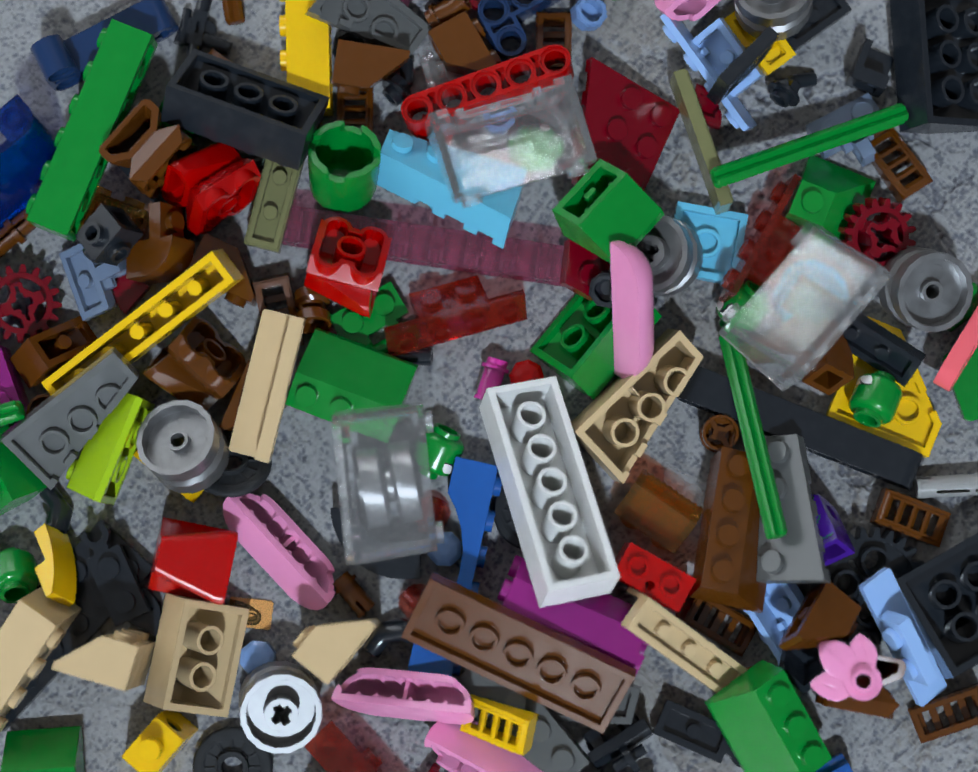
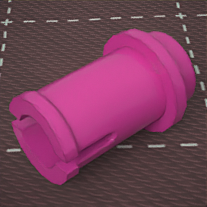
[474,356,509,400]

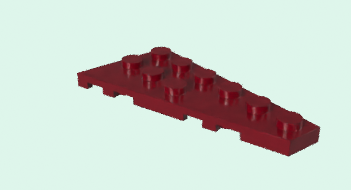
[560,57,680,301]

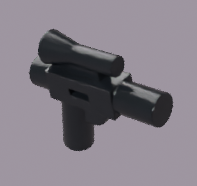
[173,0,233,56]

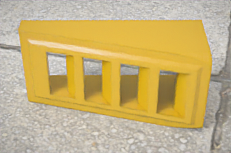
[460,694,538,756]

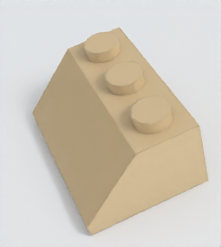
[143,593,250,718]
[292,617,381,685]
[52,627,155,691]

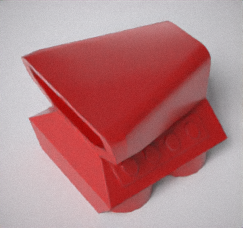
[162,142,261,235]
[304,216,392,318]
[148,517,238,605]

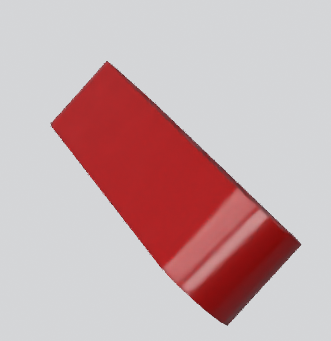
[401,44,574,138]

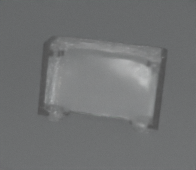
[424,74,597,208]
[718,225,892,391]
[332,402,444,566]

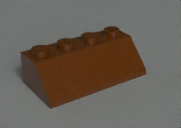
[690,446,767,613]

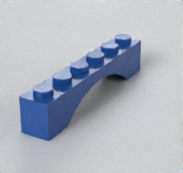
[407,457,502,677]

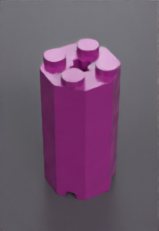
[497,555,650,675]

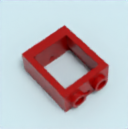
[615,542,696,612]

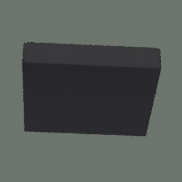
[706,26,779,105]

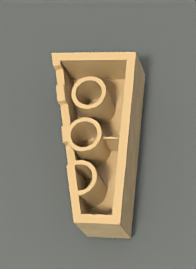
[571,328,704,484]
[0,586,82,733]

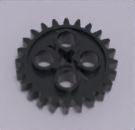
[816,526,925,645]

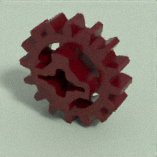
[838,197,916,276]
[0,264,62,343]

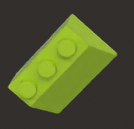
[66,393,155,505]

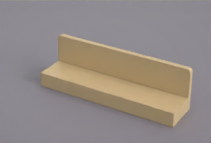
[229,309,306,463]
[620,586,748,693]

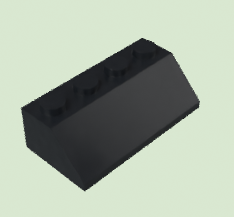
[161,48,330,171]

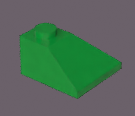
[782,155,876,243]

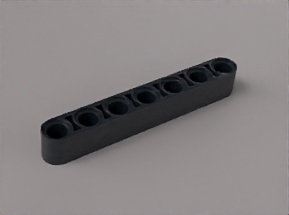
[677,366,923,490]

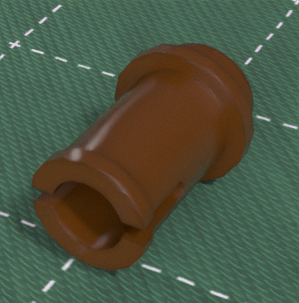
[424,0,472,28]
[333,571,376,618]

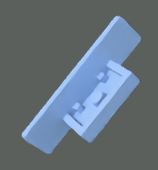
[660,14,764,131]
[859,567,947,707]
[742,583,805,666]

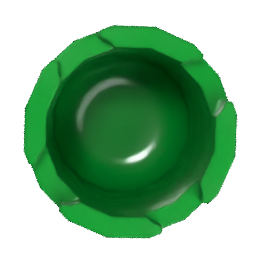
[308,120,381,213]

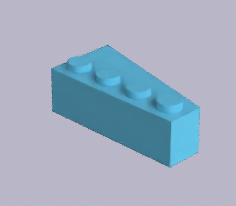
[377,129,528,249]

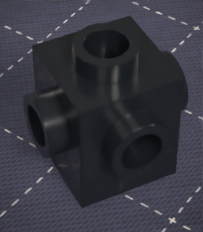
[75,203,143,266]

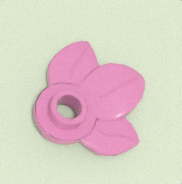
[810,633,882,702]

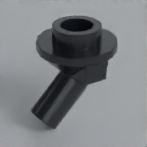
[382,57,414,107]
[768,72,817,108]

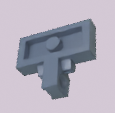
[806,93,880,167]
[59,243,126,321]

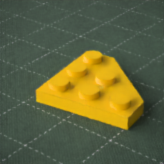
[825,316,942,458]

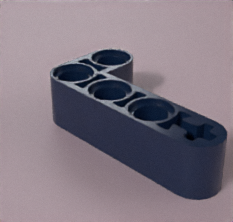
[30,0,179,91]
[478,0,562,62]

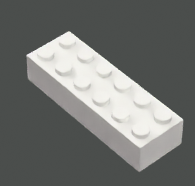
[479,376,620,608]

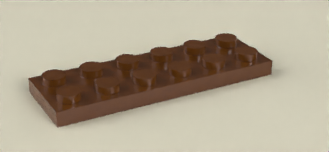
[401,572,637,734]

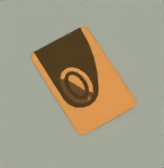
[229,596,274,630]

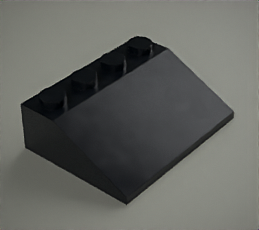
[890,0,978,134]
[896,533,978,679]

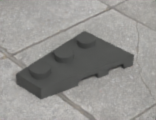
[305,0,432,57]

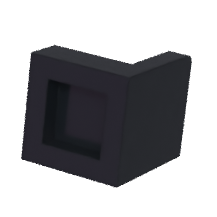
[845,38,894,98]
[779,647,825,693]

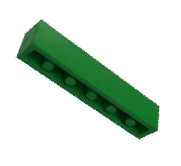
[26,19,158,242]

